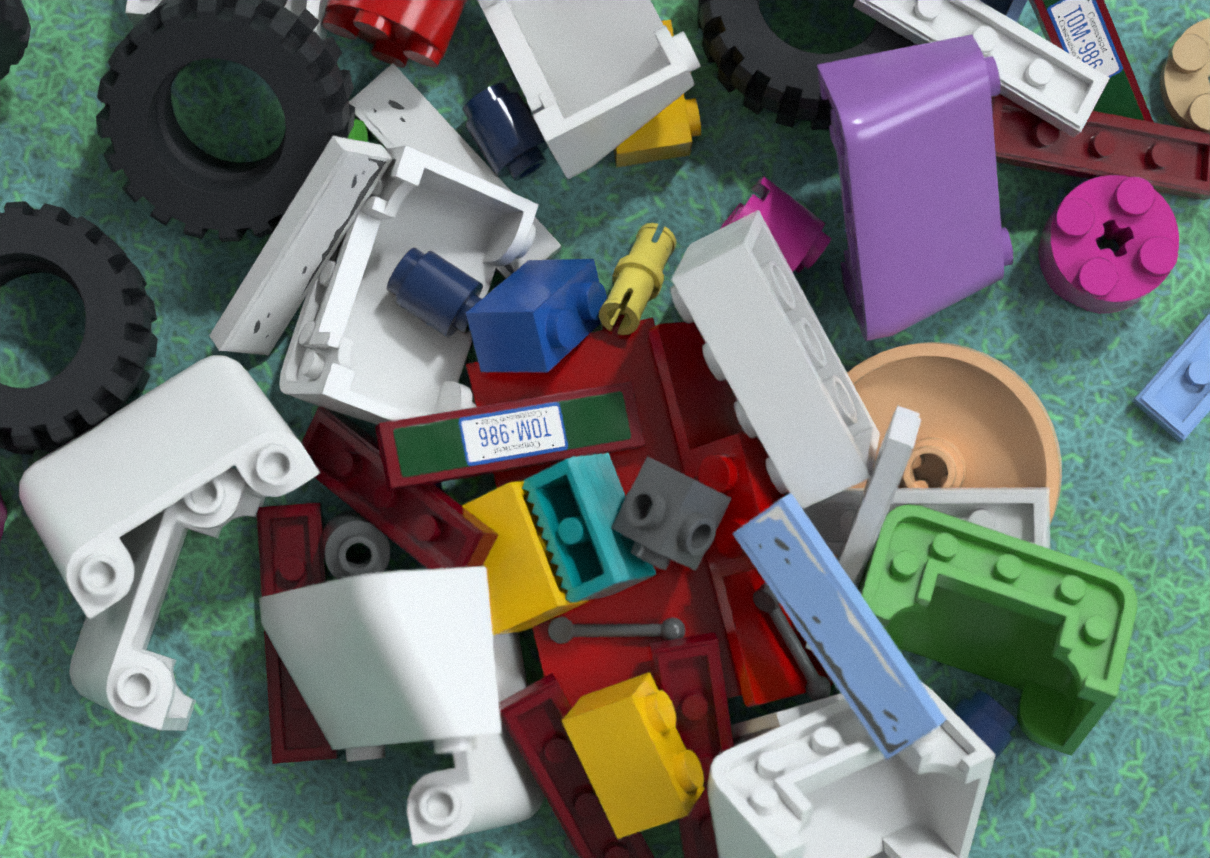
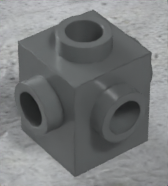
[612,456,732,570]

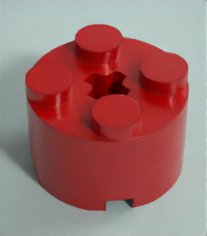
[322,0,467,68]

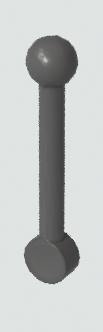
[753,584,831,700]
[548,617,686,644]

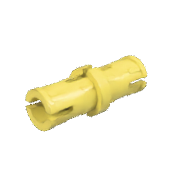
[599,223,676,335]

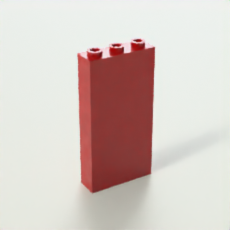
[466,314,742,708]

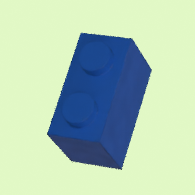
[466,259,607,372]

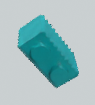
[522,453,656,603]

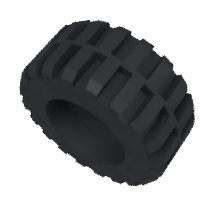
[96,0,355,242]
[697,0,917,130]
[0,201,158,455]

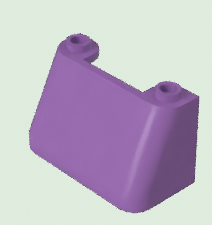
[817,34,1013,341]

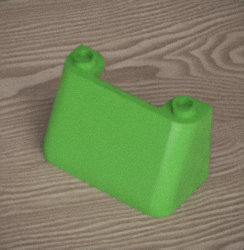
[826,504,1138,756]

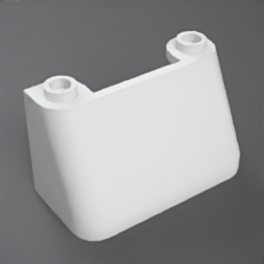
[477,0,701,179]
[279,145,539,424]
[19,355,320,619]
[69,468,266,731]
[259,567,501,762]
[398,570,545,845]
[708,682,996,858]

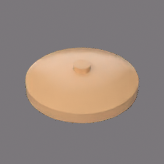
[834,342,1062,559]

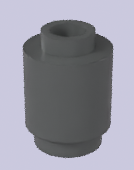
[322,510,390,579]

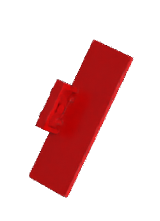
[649,321,833,707]

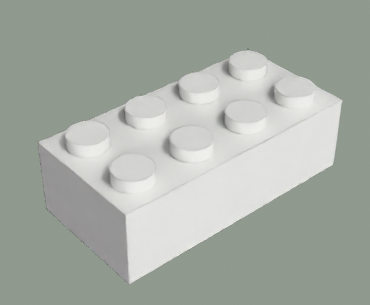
[670,210,880,509]

